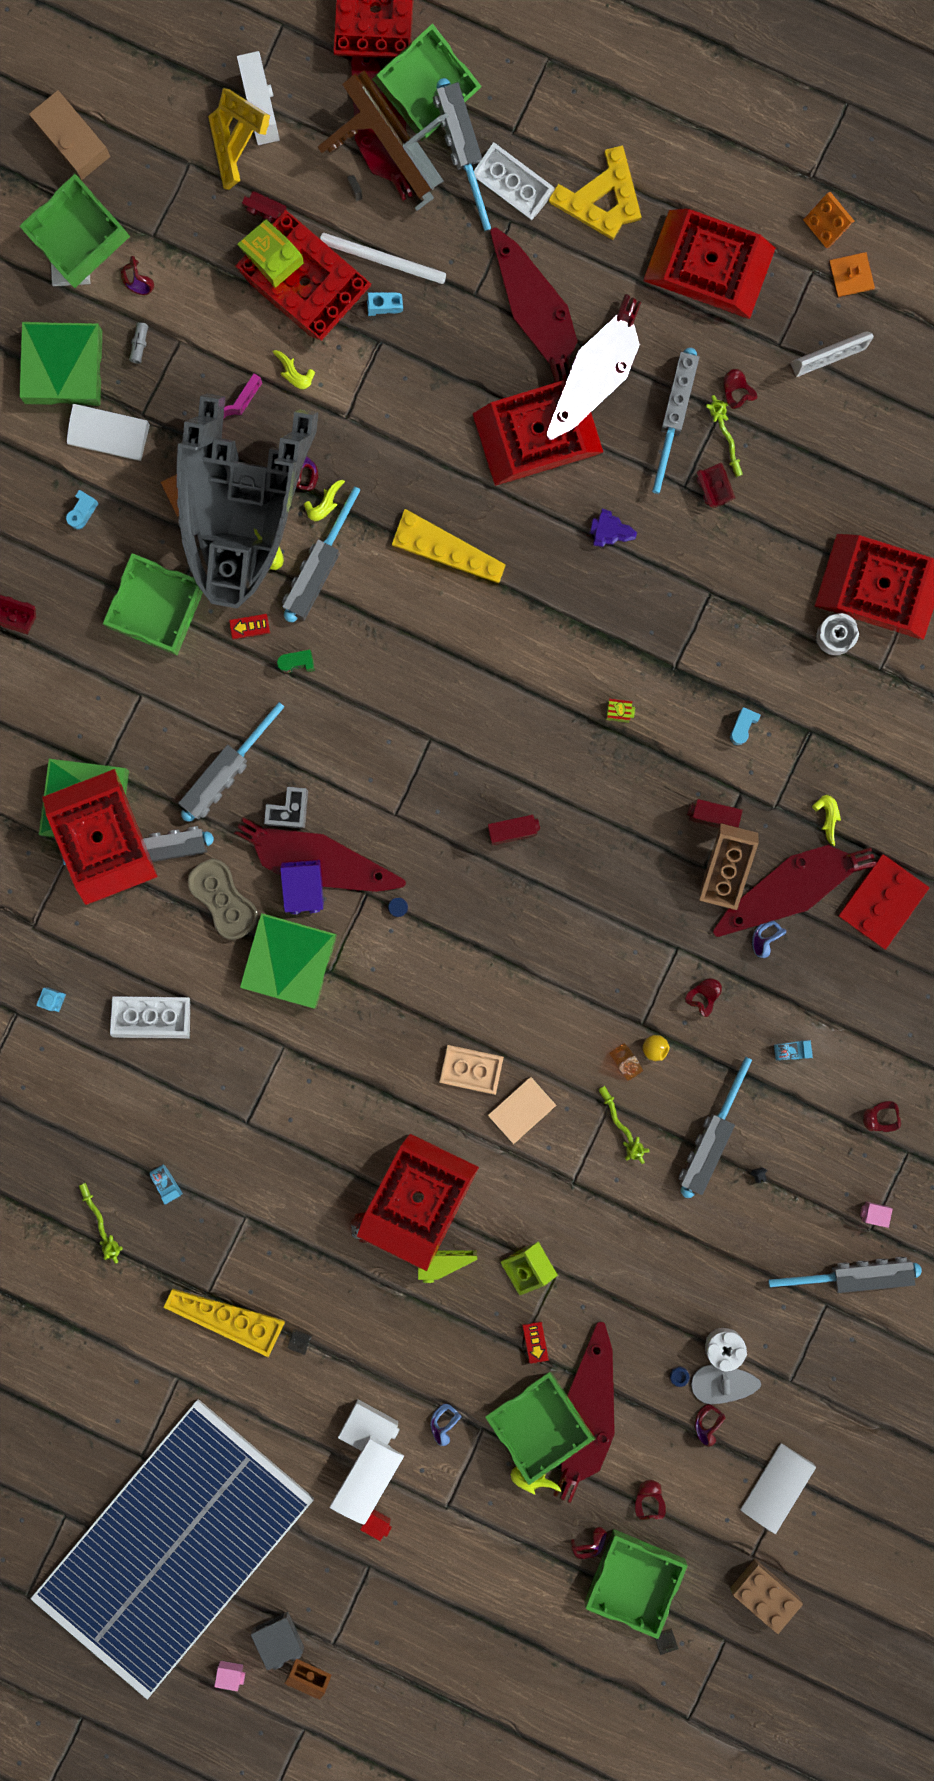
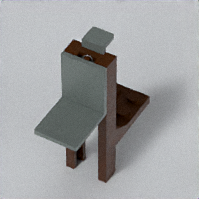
[318,71,449,211]

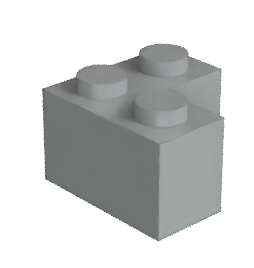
[264,787,308,829]

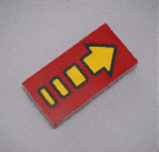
[229,614,270,640]
[523,1321,549,1364]

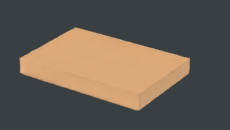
[439,1045,504,1095]
[488,1077,557,1144]

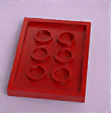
[838,854,930,950]

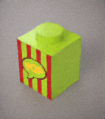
[606,699,635,723]

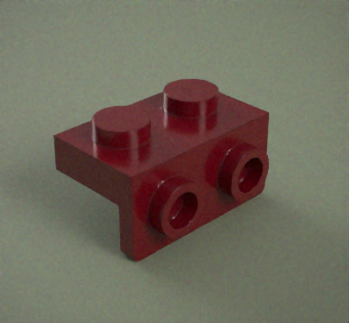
[242,191,287,224]
[696,463,736,508]
[0,595,36,635]

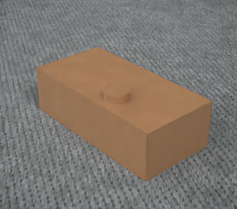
[29,90,110,180]
[699,824,759,910]

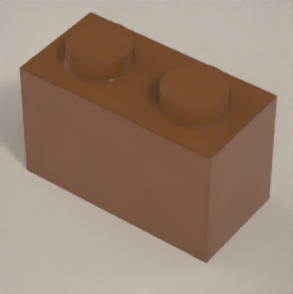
[284,1659,331,1700]

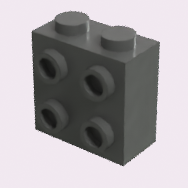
[251,1611,304,1670]

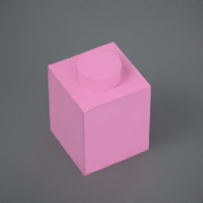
[860,1202,893,1228]
[215,1661,246,1691]

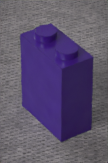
[280,860,324,914]

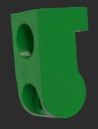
[277,650,315,673]

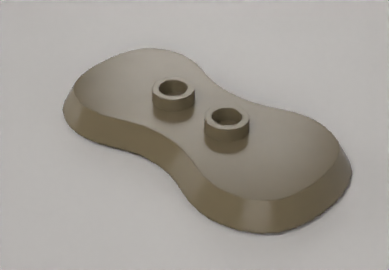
[188,859,258,940]

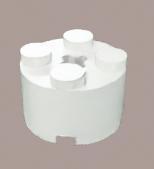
[816,613,859,655]
[705,1328,747,1372]

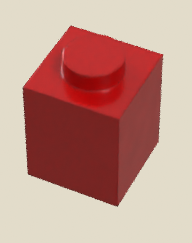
[360,1509,392,1542]

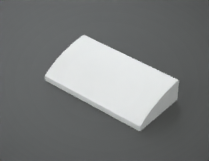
[474,142,555,220]
[790,332,874,377]
[67,404,150,461]
[110,997,190,1038]
[330,1436,404,1524]
[740,1443,816,1534]

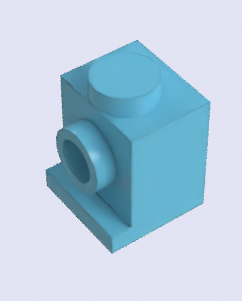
[36,987,66,1012]

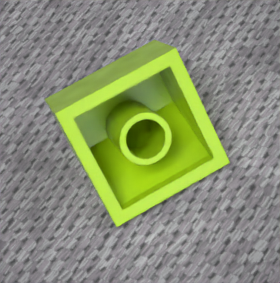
[501,1242,558,1295]

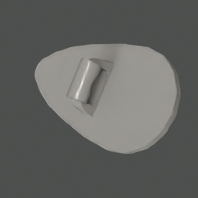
[691,1365,761,1404]

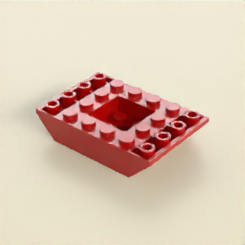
[334,0,414,58]
[643,209,776,319]
[236,210,372,341]
[472,380,603,486]
[814,534,934,640]
[42,769,158,905]
[357,1134,479,1272]

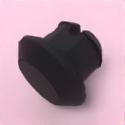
[750,1167,767,1183]

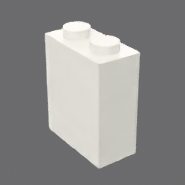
[338,1399,400,1451]

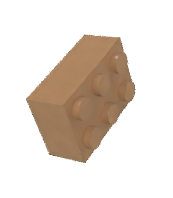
[730,1559,803,1634]

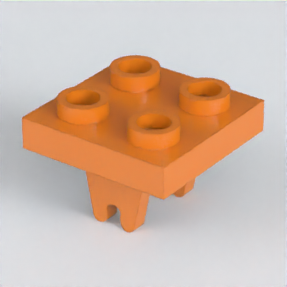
[803,192,854,248]

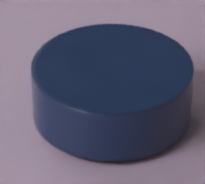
[389,898,408,917]
[670,1366,690,1387]

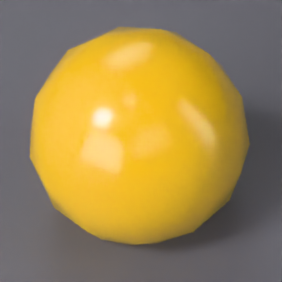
[643,1035,670,1062]

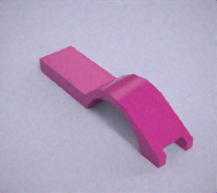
[223,374,262,419]

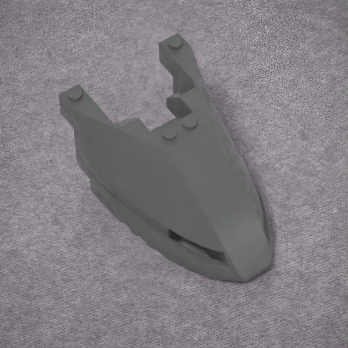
[177,393,319,608]

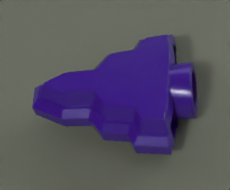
[590,508,637,547]

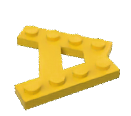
[208,88,270,189]
[549,145,642,240]

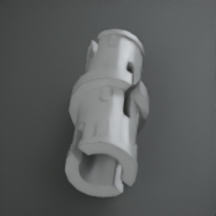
[129,322,149,364]

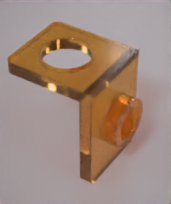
[609,1043,643,1081]

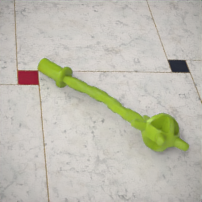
[706,395,743,477]
[599,1086,649,1164]
[79,1183,123,1264]

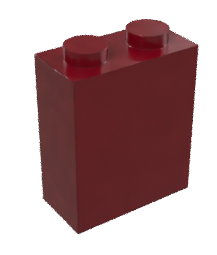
[687,799,743,828]
[488,814,540,845]

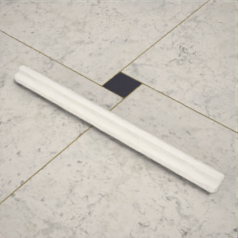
[320,233,446,284]

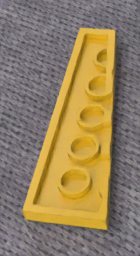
[392,509,506,584]
[163,1289,285,1357]

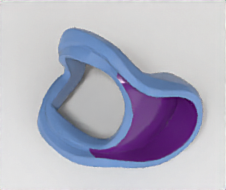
[752,921,786,958]
[430,1404,461,1446]

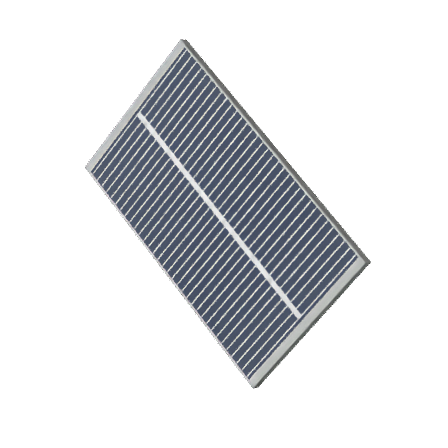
[31,1399,314,1699]

